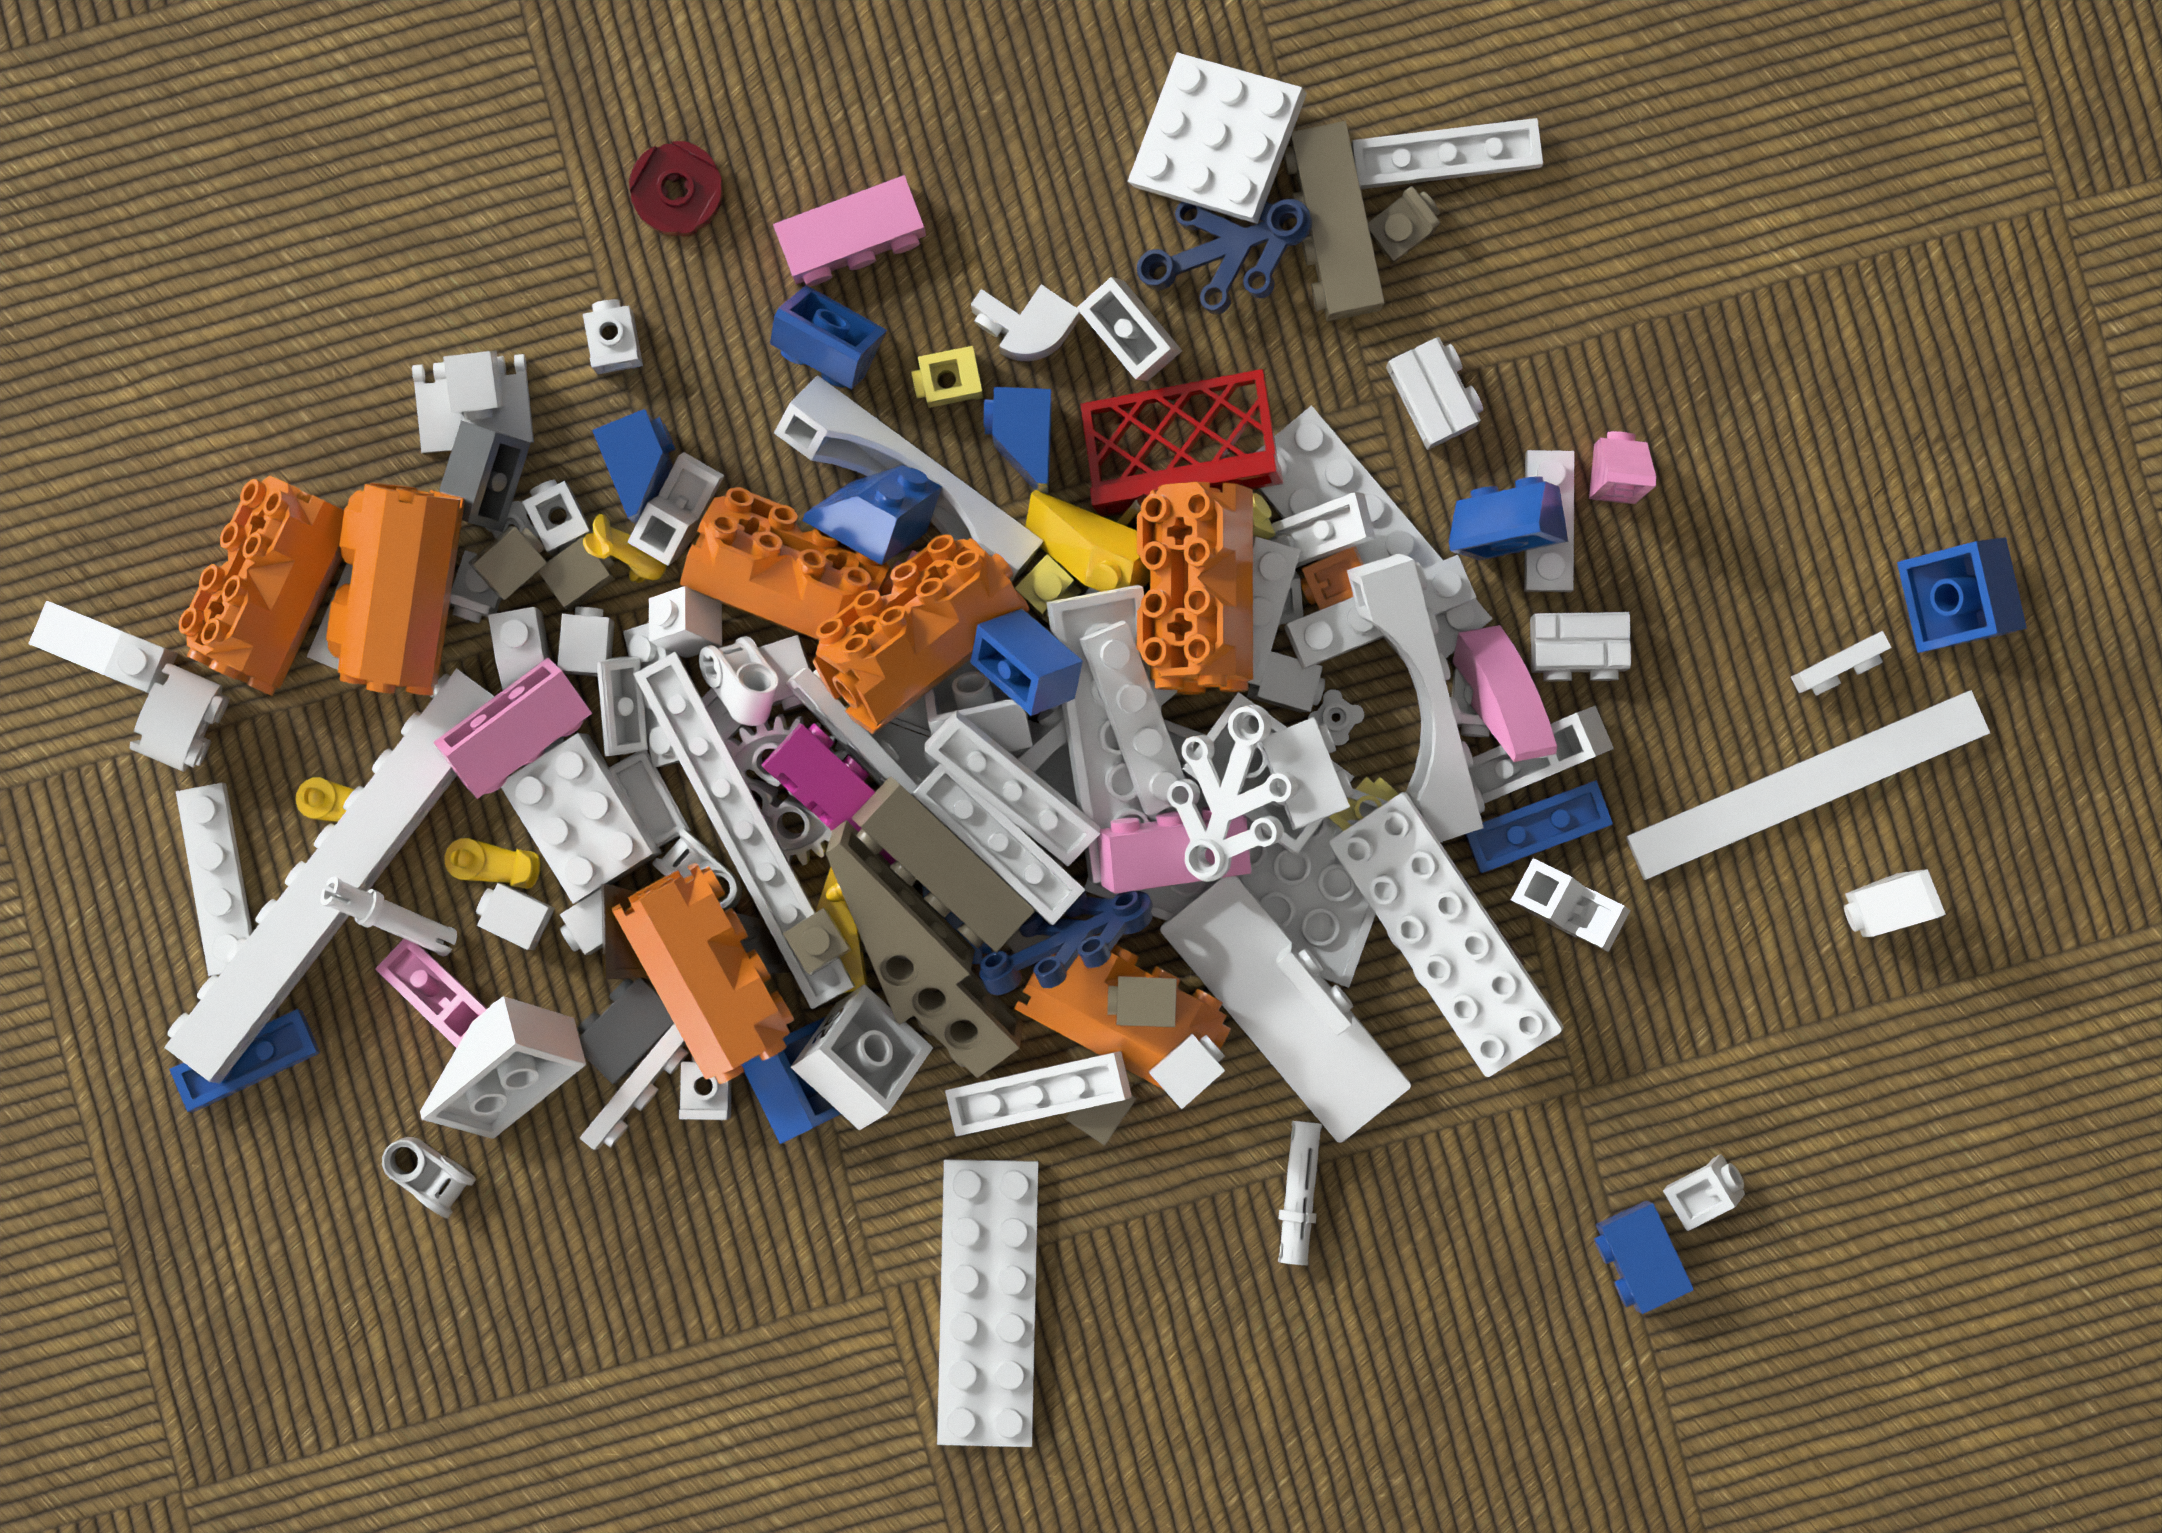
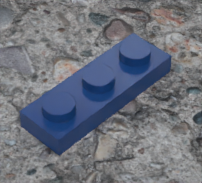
[1464,780,1613,874]
[169,1009,321,1113]

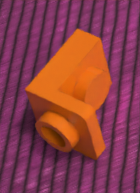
[1300,546,1364,610]

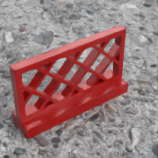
[1080,369,1283,517]

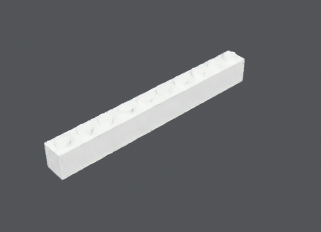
[164,668,494,1084]

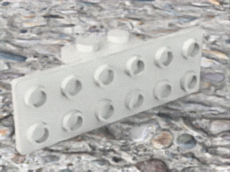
[1329,792,1564,1077]
[1160,876,1411,1143]

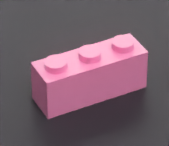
[773,175,926,287]
[433,658,592,799]
[1097,806,1251,894]

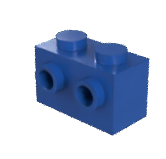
[970,608,1083,716]
[1594,1200,1694,1314]

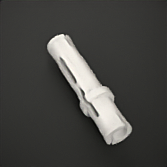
[321,877,457,957]
[1278,1121,1322,1265]

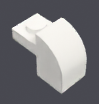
[971,284,1080,361]
[628,452,724,566]
[1511,858,1631,952]

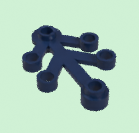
[1137,199,1312,315]
[979,891,1153,995]

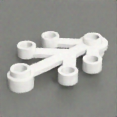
[1167,705,1298,881]

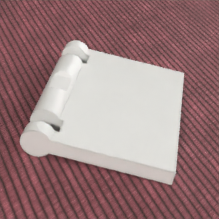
[412,354,534,454]

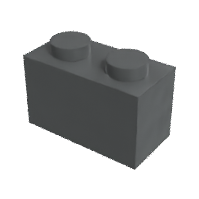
[439,420,531,532]
[577,978,674,1084]

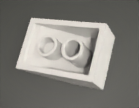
[420,996,586,1139]

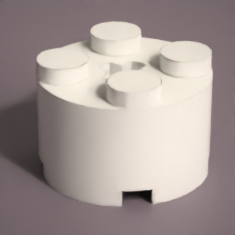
[130,663,230,772]

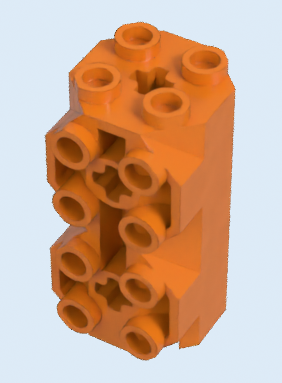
[179,476,344,696]
[326,482,465,696]
[1137,482,1253,695]
[680,487,894,642]
[813,534,1030,734]
[612,863,794,1084]
[1014,934,1231,1090]

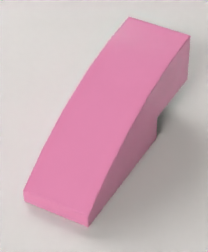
[1453,625,1557,762]

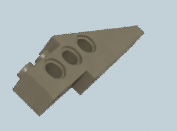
[826,820,1024,1078]

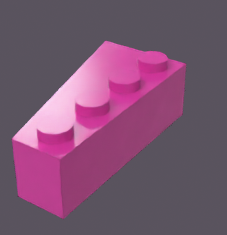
[761,723,896,865]

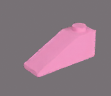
[1589,432,1656,504]
[375,939,488,1048]

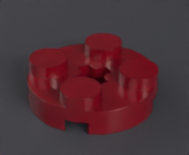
[629,141,723,237]

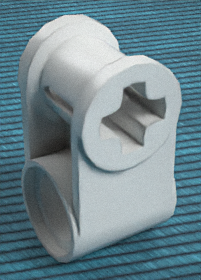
[699,636,779,726]
[652,828,742,911]
[382,1137,476,1218]

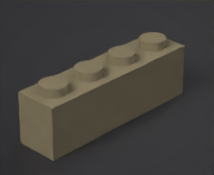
[1283,121,1385,322]
[852,776,1035,952]

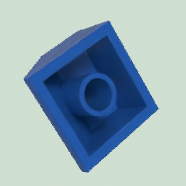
[770,285,887,389]
[984,387,1052,495]
[592,409,676,526]
[803,465,942,565]
[1449,476,1568,561]
[1897,537,2027,653]
[742,1016,841,1144]

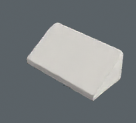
[597,656,648,756]

